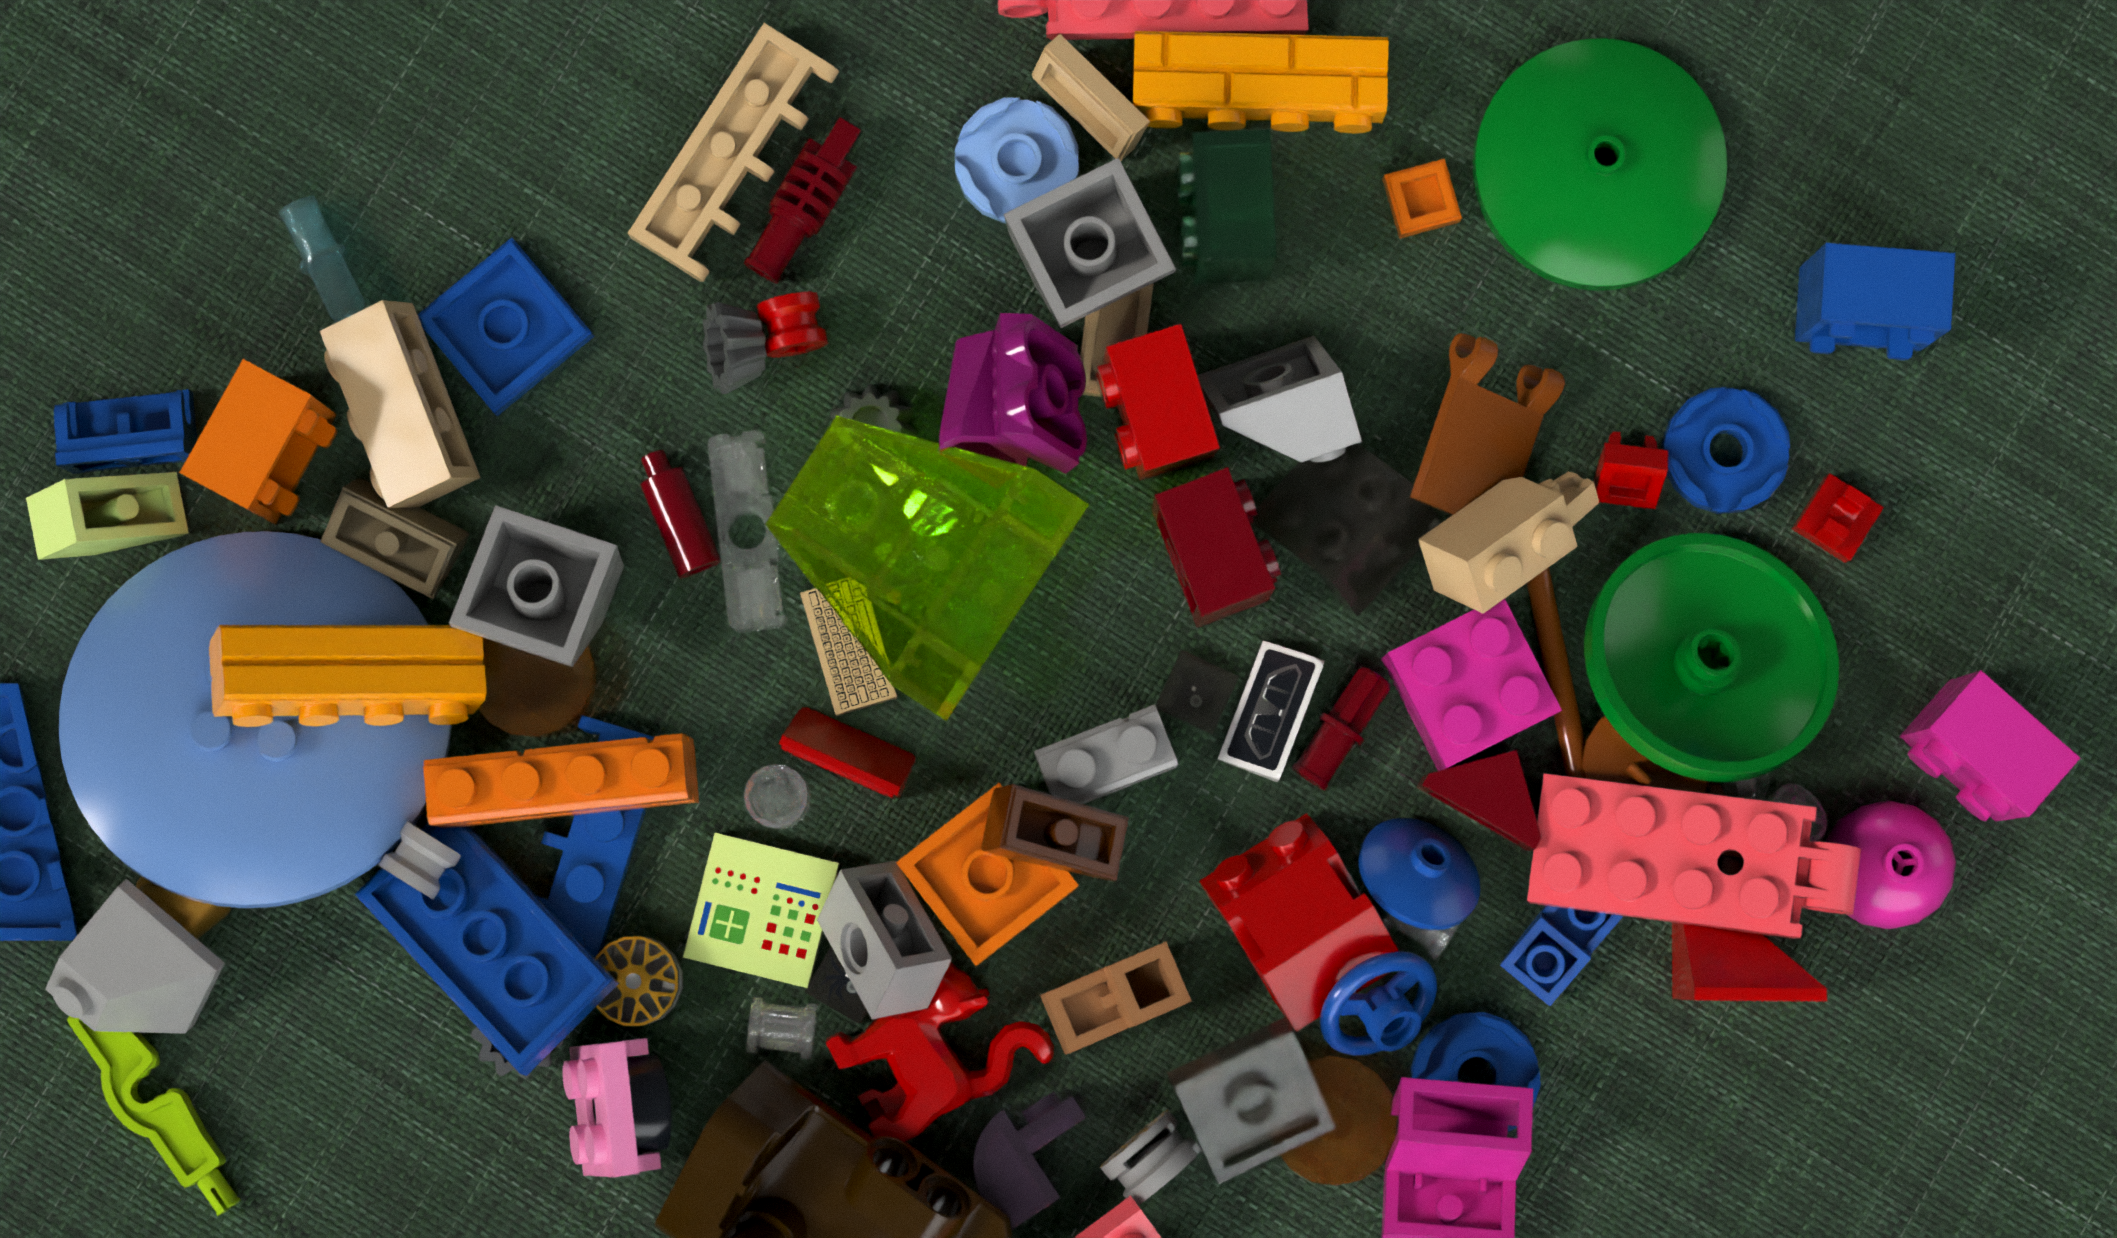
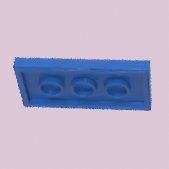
[355,822,619,1076]

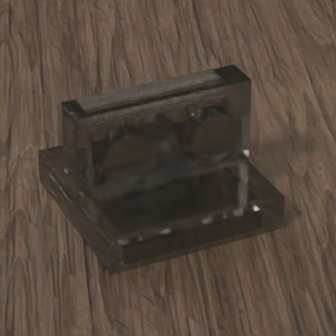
[1167,1017,1336,1184]

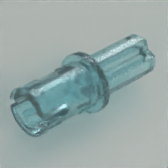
[279,196,366,322]

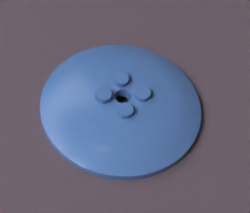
[59,531,452,908]

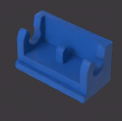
[54,389,197,474]

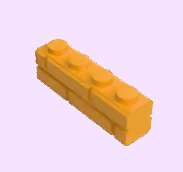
[1132,31,1389,134]
[209,625,487,727]

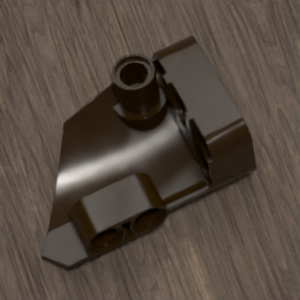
[654,1061,1013,1238]

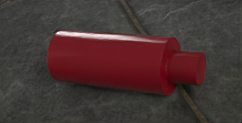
[640,449,722,579]

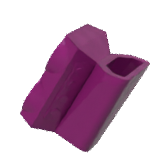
[939,313,1087,486]

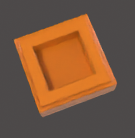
[1382,158,1462,239]

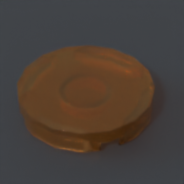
[478,637,597,738]
[1268,1056,1397,1186]

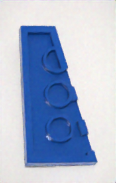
[0,683,79,941]

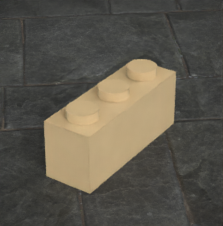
[319,300,481,508]

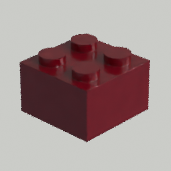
[1151,467,1281,628]

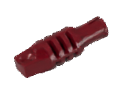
[744,117,861,284]

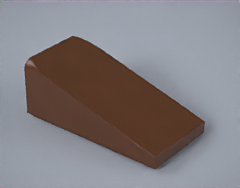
[981,784,1129,881]

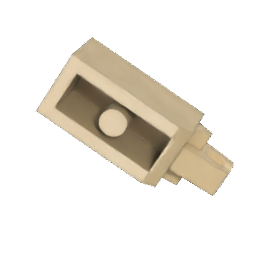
[1418,472,1600,614]

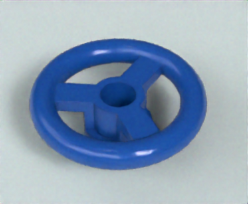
[1320,952,1437,1056]

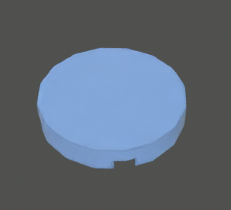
[955,98,1078,224]

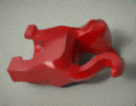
[825,962,1054,1142]

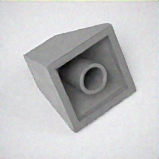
[1197,336,1362,462]
[45,879,225,1034]

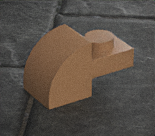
[1040,942,1192,1055]

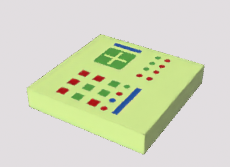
[683,833,840,988]

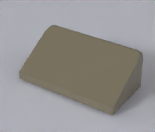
[321,479,469,599]

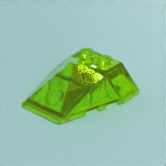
[765,416,1089,721]

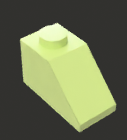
[26,472,189,560]

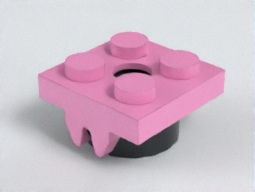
[563,1038,672,1177]

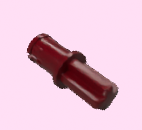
[1291,667,1390,791]

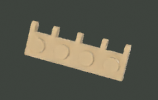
[628,23,839,282]

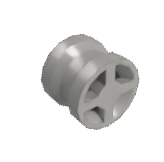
[379,821,462,900]

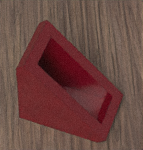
[1416,750,1541,851]

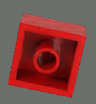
[1095,324,1220,480]

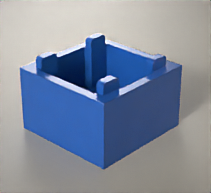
[1795,243,1955,360]

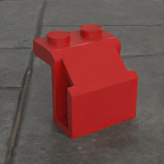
[1199,813,1399,1032]

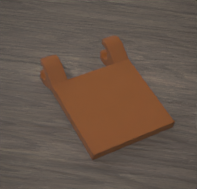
[1410,333,1565,515]

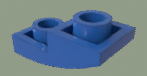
[1500,906,1623,1006]

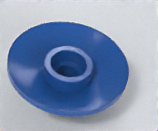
[1358,818,1480,930]

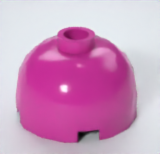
[1825,801,1956,929]

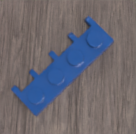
[537,715,654,957]

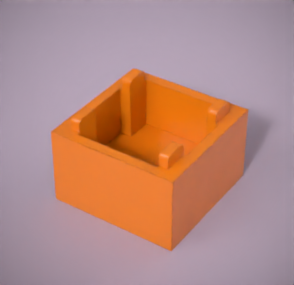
[179,359,338,525]
[896,783,1079,966]

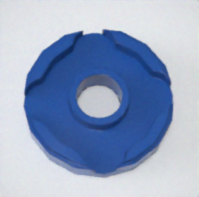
[1661,387,1790,514]
[1411,1012,1541,1132]

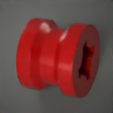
[756,291,828,358]

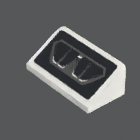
[1218,641,1325,782]

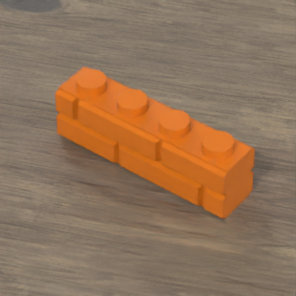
[423,733,699,829]

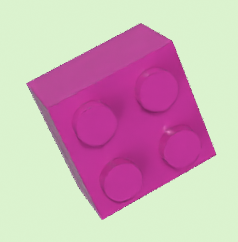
[1381,599,1562,771]
[1899,670,2080,822]

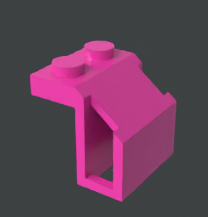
[1381,1077,1533,1238]

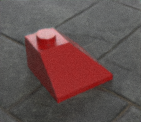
[1672,922,1827,1002]

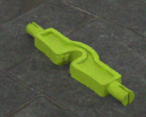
[67,1016,241,1216]

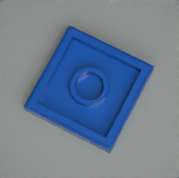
[417,238,595,416]

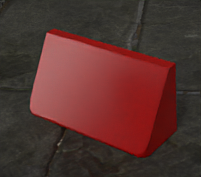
[779,707,916,800]

